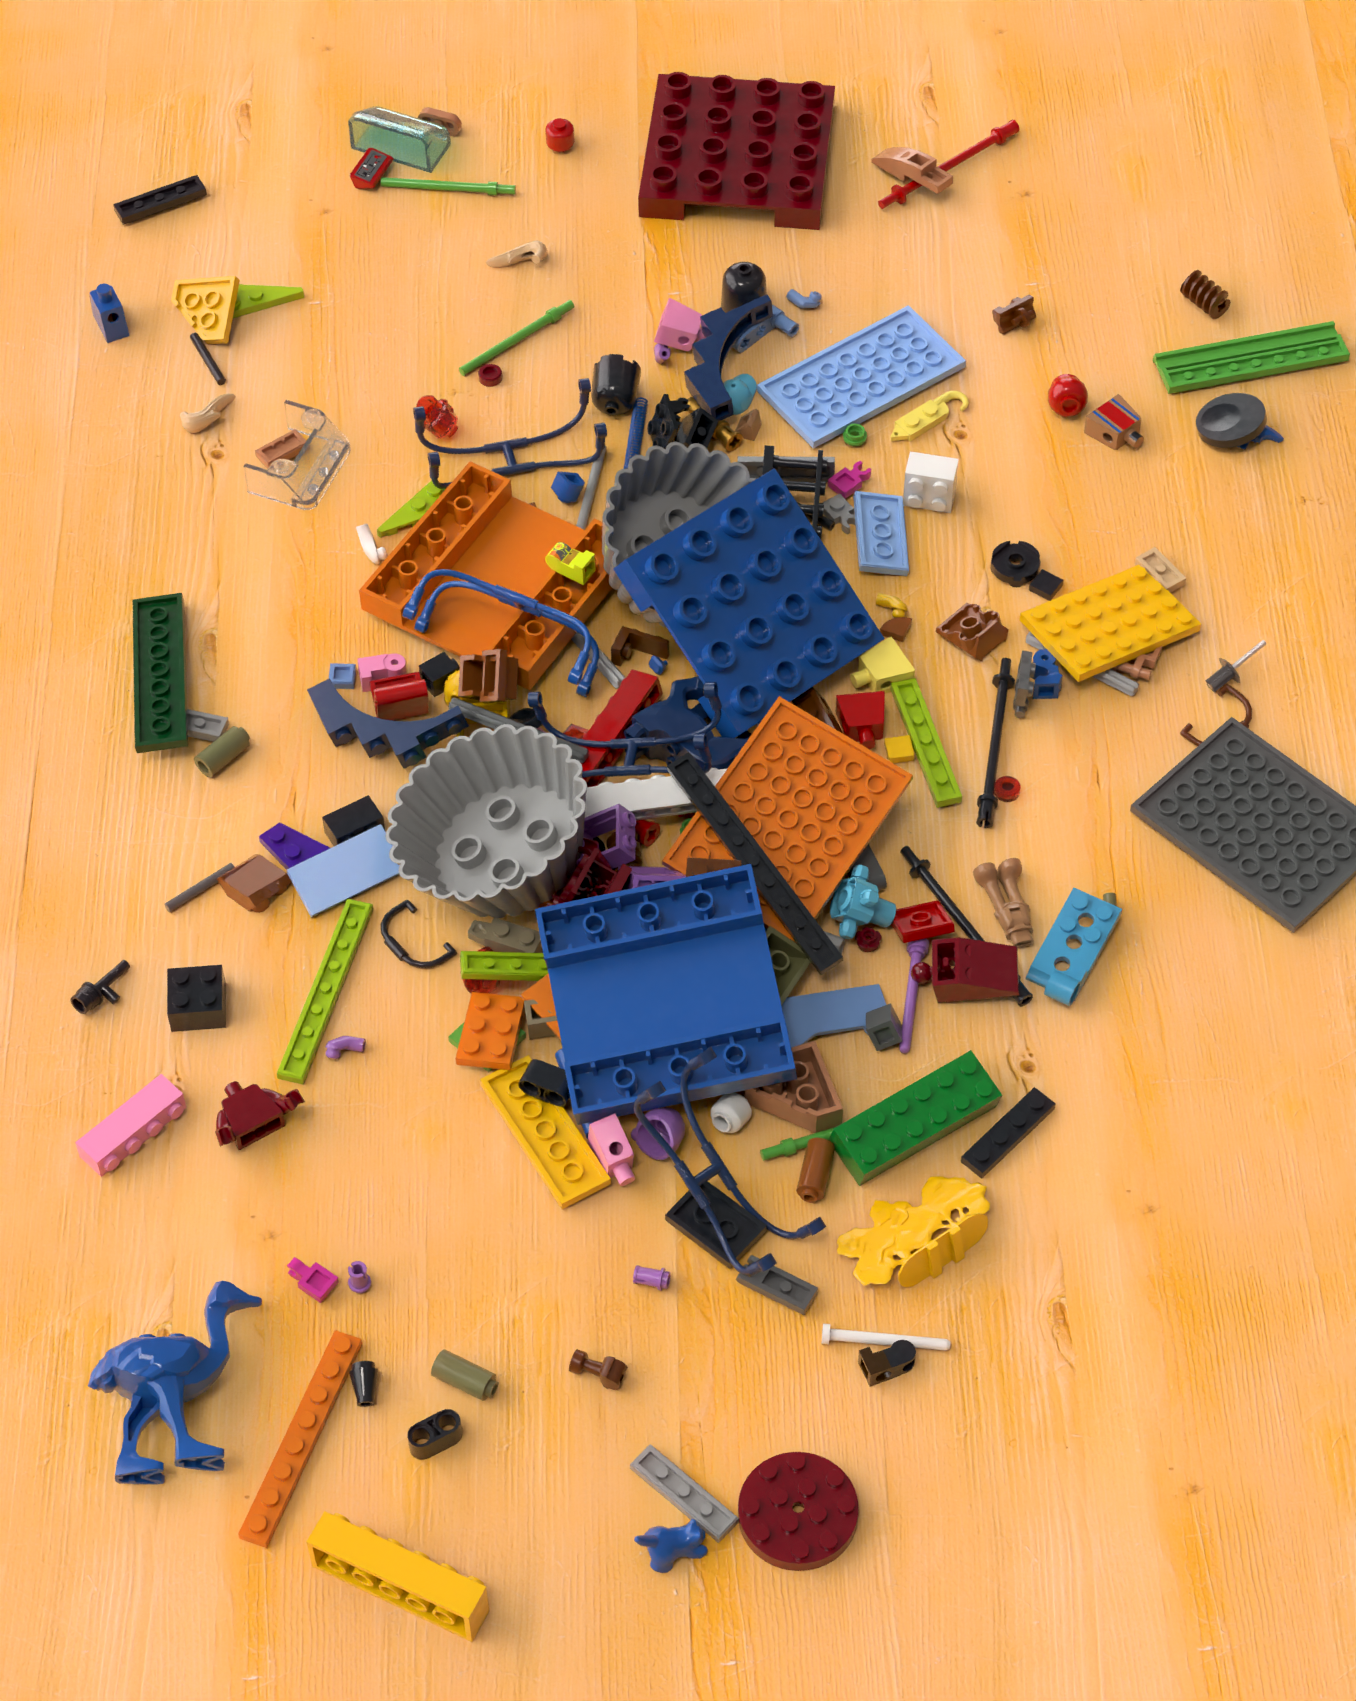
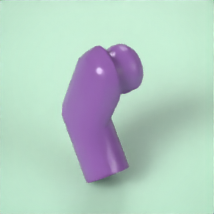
[654,343,671,364]

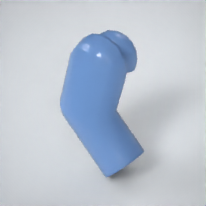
[786,289,822,309]

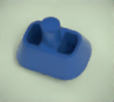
[649,655,668,675]

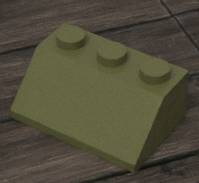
[766,926,811,1006]

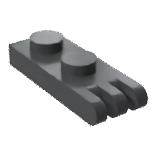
[736,1255,818,1315]

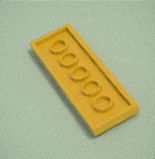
[480,1055,611,1209]

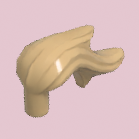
[486,240,548,268]
[180,393,236,433]

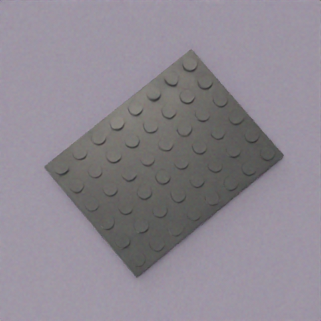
[1130,717,1356,933]

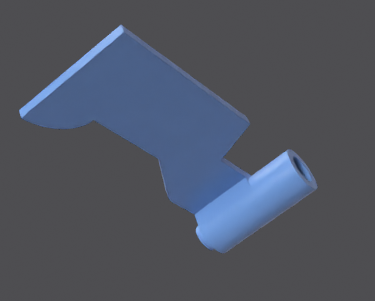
[782,984,886,1047]

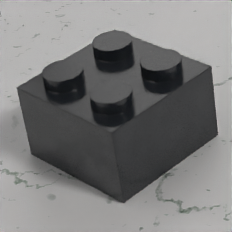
[167,964,226,1032]

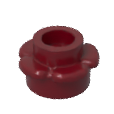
[855,927,882,952]

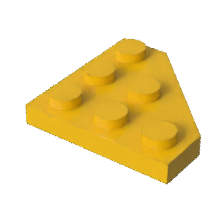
[171,276,240,344]

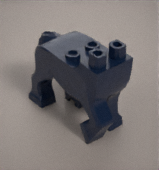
[624,676,763,770]

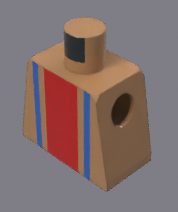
[1084,394,1144,450]

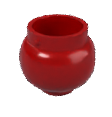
[1048,374,1088,417]

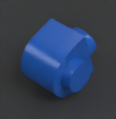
[551,471,585,503]

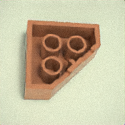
[740,1041,843,1133]

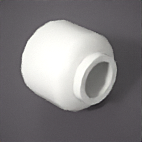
[710,1092,752,1133]

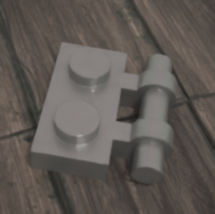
[1013,651,1036,718]

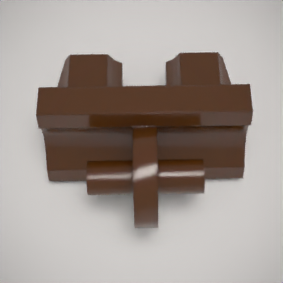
[992,295,1036,334]

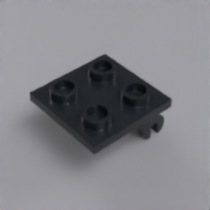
[647,394,690,450]

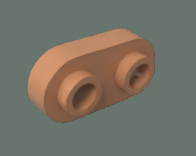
[418,107,462,136]

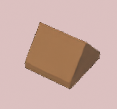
[735,409,762,441]

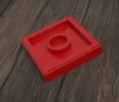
[891,900,955,943]

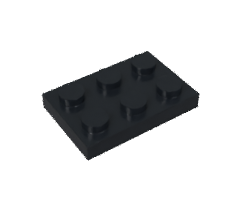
[665,1181,767,1269]

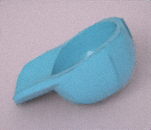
[723,374,757,415]

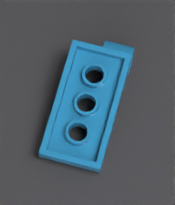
[1026,887,1122,1006]

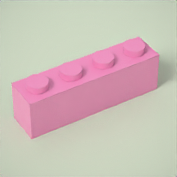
[75,1074,186,1177]

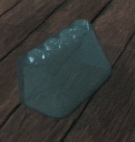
[348,106,451,173]

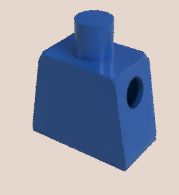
[89,283,129,343]

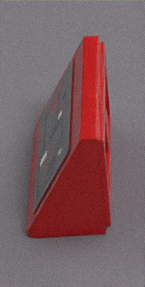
[350,148,394,189]

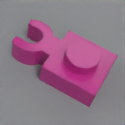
[828,461,871,499]

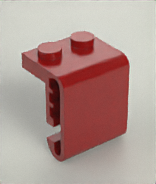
[369,672,429,721]

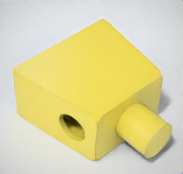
[850,637,915,694]

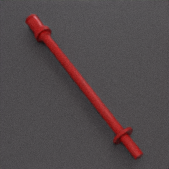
[878,119,1020,209]

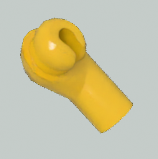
[876,593,907,618]

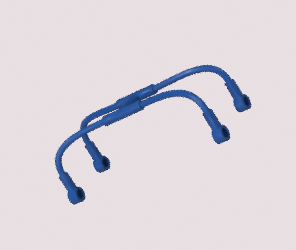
[403,569,599,697]

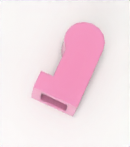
[358,654,406,692]

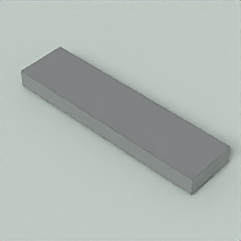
[630,1444,739,1543]

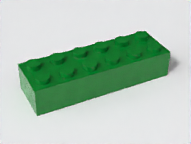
[829,1050,1002,1186]

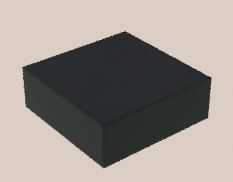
[1029,569,1064,601]

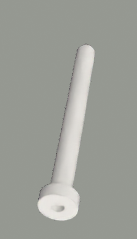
[821,1323,950,1351]

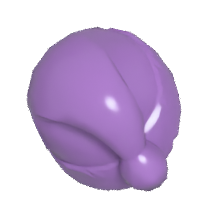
[631,1107,685,1160]

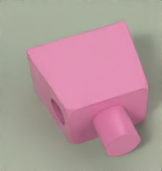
[654,298,706,351]
[587,1114,635,1186]

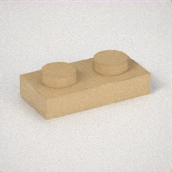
[1135,547,1186,593]

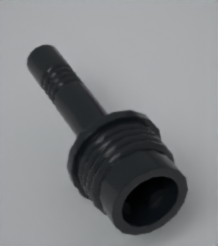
[70,960,130,1014]

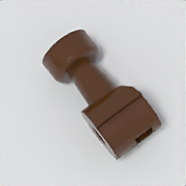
[569,1349,628,1390]

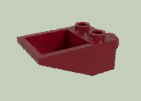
[911,937,1019,1003]

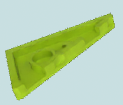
[233,284,304,318]
[377,480,445,538]

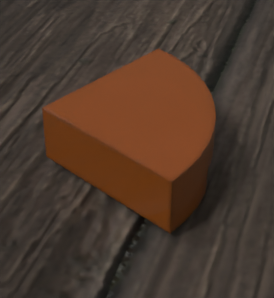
[880,617,912,642]

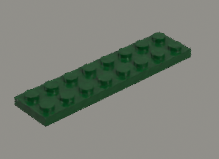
[132,593,188,753]

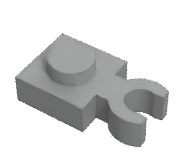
[823,494,855,534]

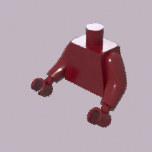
[215,1081,305,1150]

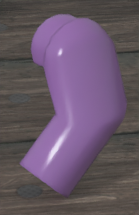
[325,1036,366,1059]

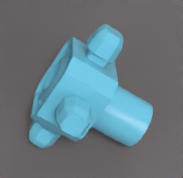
[830,865,896,939]

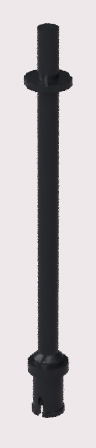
[976,658,1015,828]
[900,846,1033,1007]

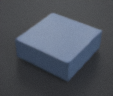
[329,663,356,689]

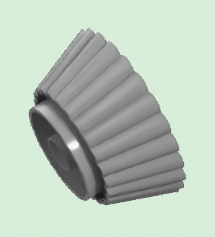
[602,442,756,628]
[385,724,587,919]

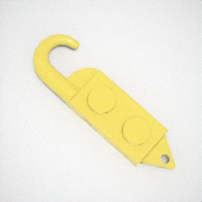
[890,391,969,442]

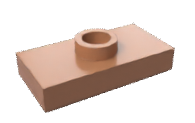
[255,429,309,470]

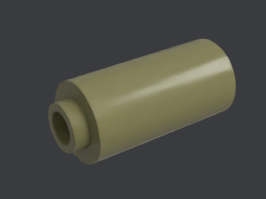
[194,726,250,777]
[431,1349,499,1401]

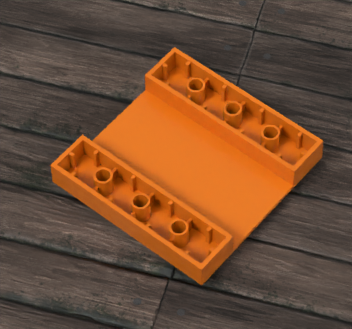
[359,461,612,690]

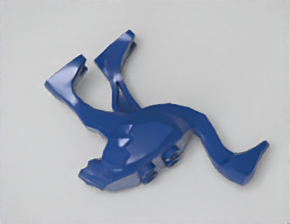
[88,1281,262,1485]

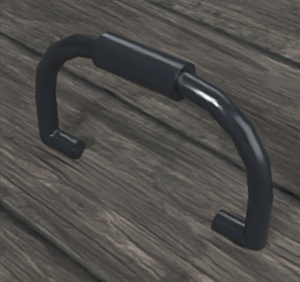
[381,900,457,968]

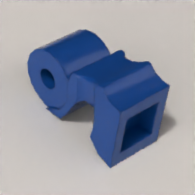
[1032,649,1062,699]

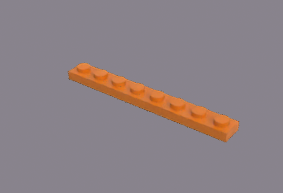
[238,1330,362,1548]

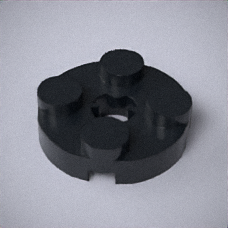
[990,541,1040,588]

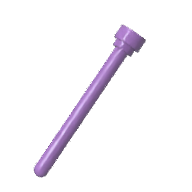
[899,938,929,1054]

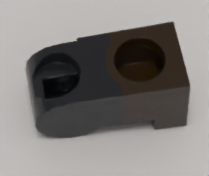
[858,1340,916,1387]

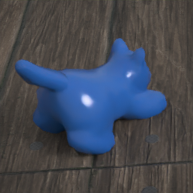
[634,1519,708,1573]

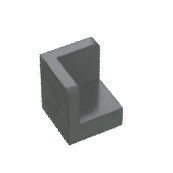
[866,1003,902,1051]

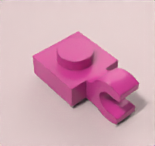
[287,1257,339,1303]

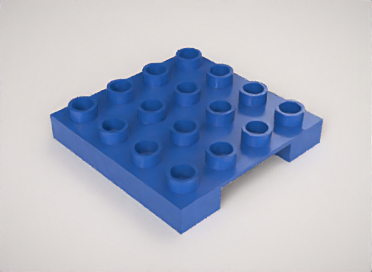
[613,468,885,738]
[535,864,797,1125]

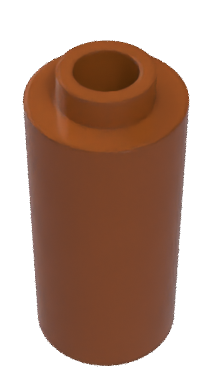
[796,1138,835,1203]

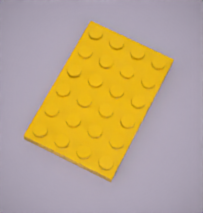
[1019,565,1201,682]

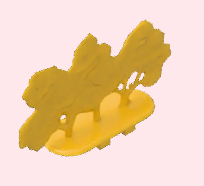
[837,1176,990,1288]

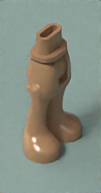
[973,858,1034,948]

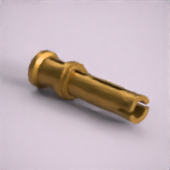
[687,397,743,452]

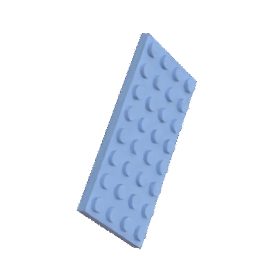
[757,305,966,449]

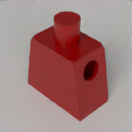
[835,691,885,749]

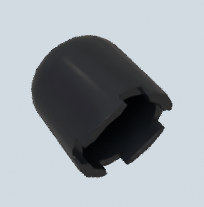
[721,262,767,313]
[591,354,641,415]

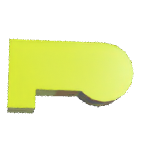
[545,542,596,585]

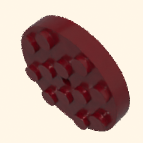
[738,1452,859,1571]

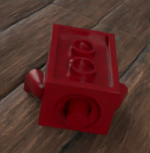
[547,838,632,906]

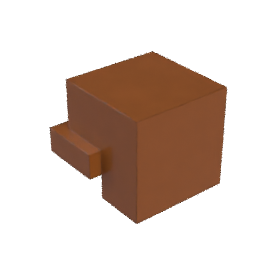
[458,649,518,703]

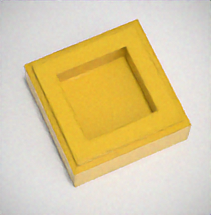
[884,735,915,763]

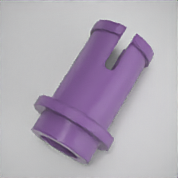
[348,1261,371,1293]
[633,1265,671,1291]

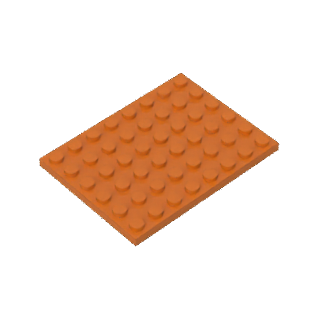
[662,696,913,943]

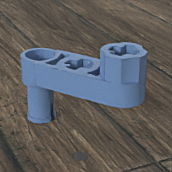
[732,305,799,352]

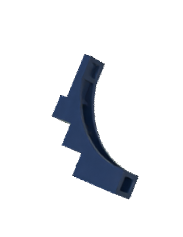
[684,295,773,421]
[307,678,469,769]

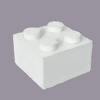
[903,451,959,513]

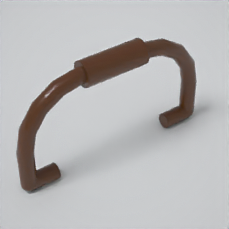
[1180,684,1252,746]

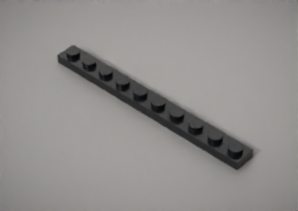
[667,752,843,975]

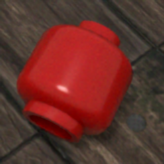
[545,118,575,153]

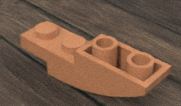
[871,147,953,194]

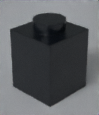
[419,652,460,697]

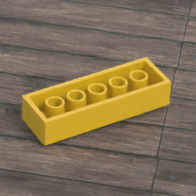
[306,1511,489,1642]

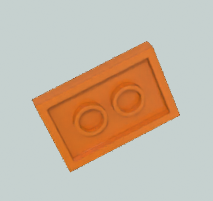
[455,992,525,1070]

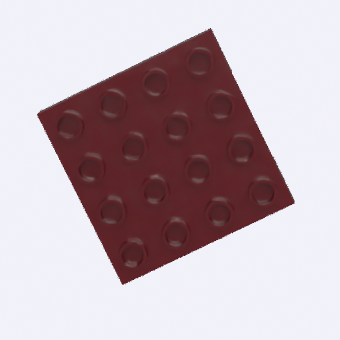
[638,72,835,230]

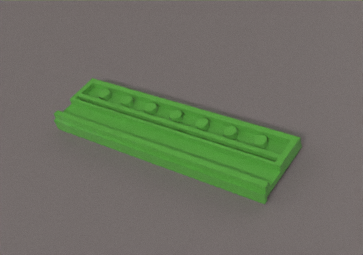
[1153,321,1350,394]

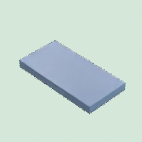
[853,491,909,576]
[286,824,400,918]

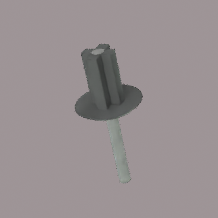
[1205,640,1267,692]

